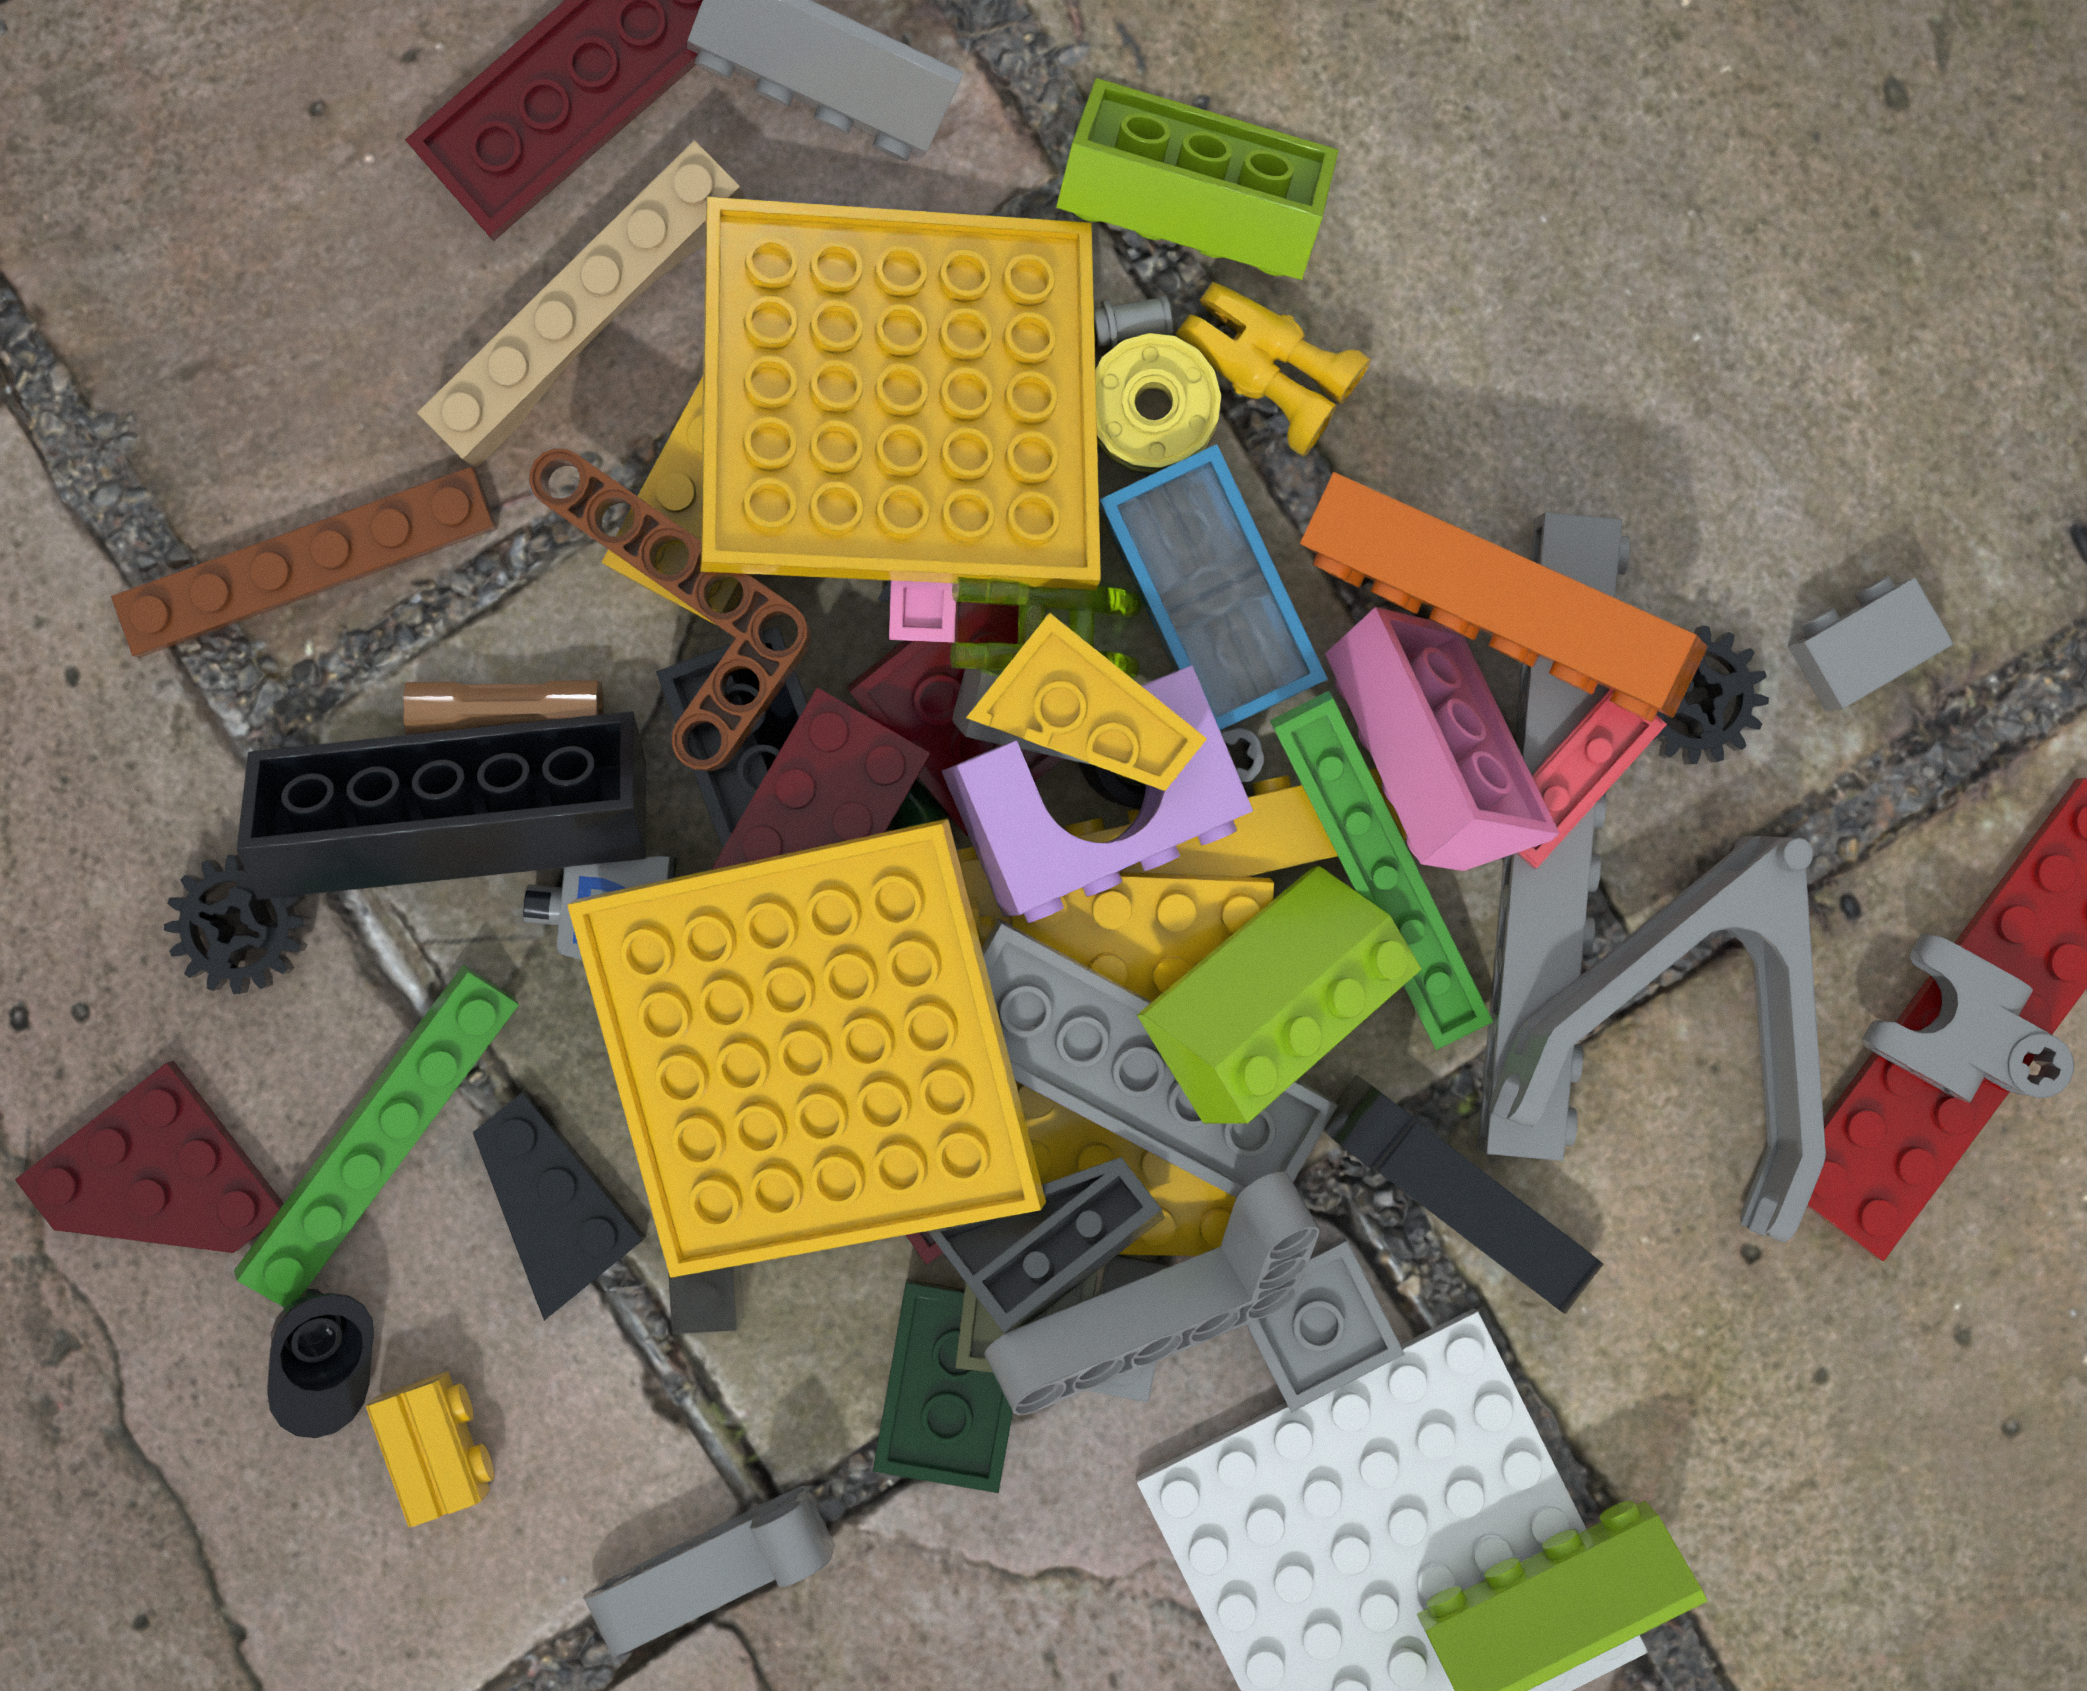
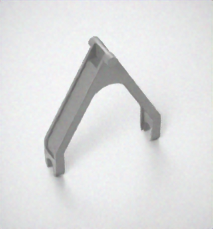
[1489,835,1826,1242]

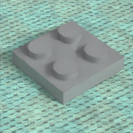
[1247,1237,1405,1412]

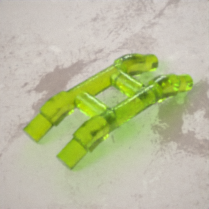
[950,577,1141,679]

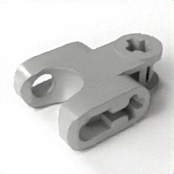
[1862,934,2074,1103]

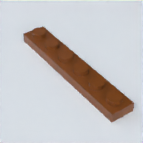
[111,466,497,658]

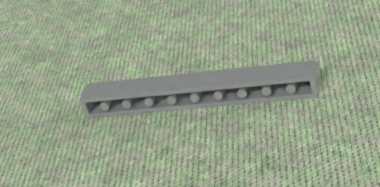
[1477,512,1630,1161]

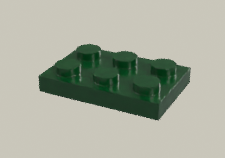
[873,1279,1013,1493]

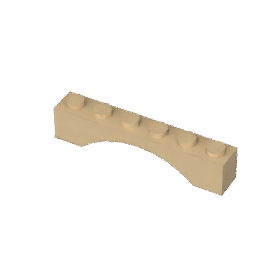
[417,140,745,469]

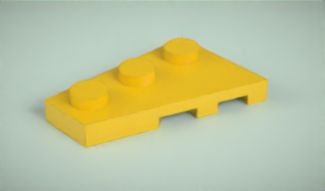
[966,613,1207,791]

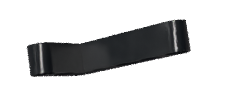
[1323,1075,1604,1314]

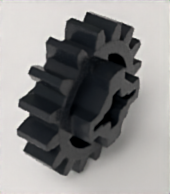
[1653,626,1769,765]
[164,855,311,994]

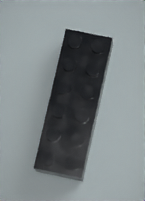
[237,711,646,900]

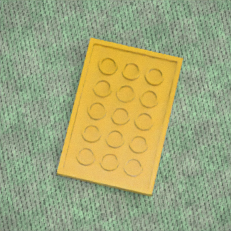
[1010,872,1274,1256]

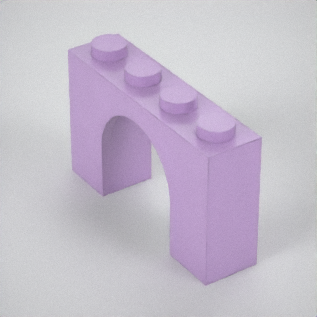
[942,665,1253,923]

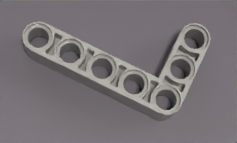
[984,1172,1320,1415]

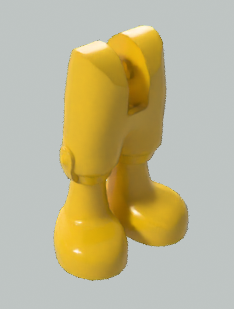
[1175,282,1372,457]

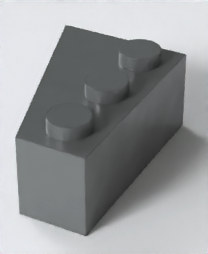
[928,1157,1165,1334]

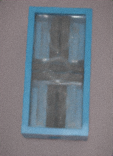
[1099,444,1328,730]

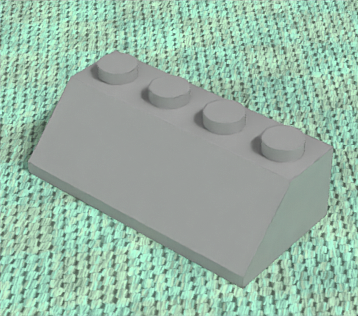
[687,0,964,161]

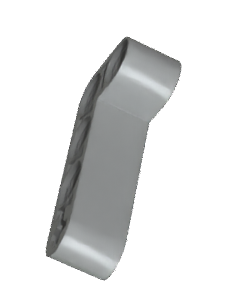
[583,1486,835,1656]

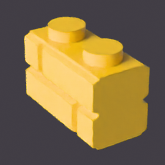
[366,1371,495,1527]

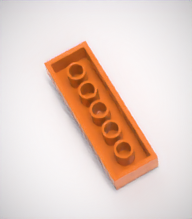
[1300,472,1708,723]

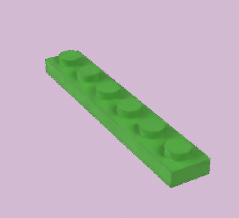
[1270,691,1493,1050]
[234,964,519,1308]

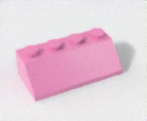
[1325,607,1560,871]

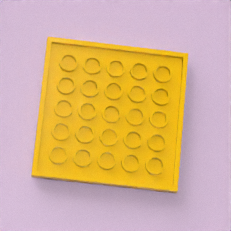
[700,197,1101,590]
[567,819,1046,1278]

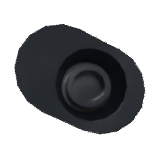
[267,1288,374,1438]

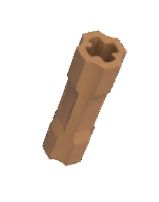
[403,680,604,735]

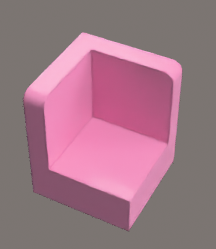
[889,581,963,643]

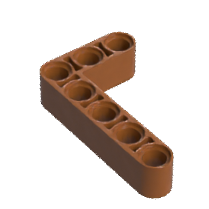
[529,448,812,771]

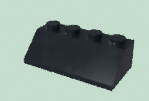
[656,626,808,848]

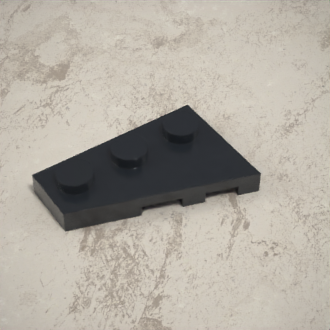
[473,1090,646,1321]

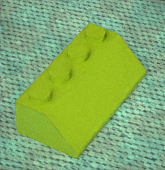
[1056,78,1339,280]
[1137,866,1422,1124]
[1416,1500,1708,1691]

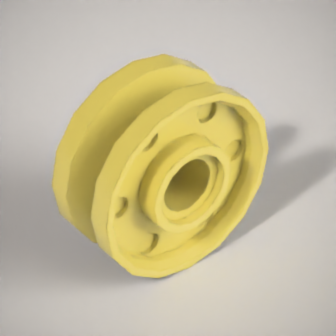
[1095,333,1221,474]

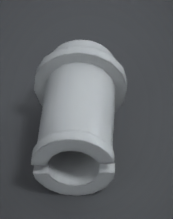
[1094,295,1173,351]

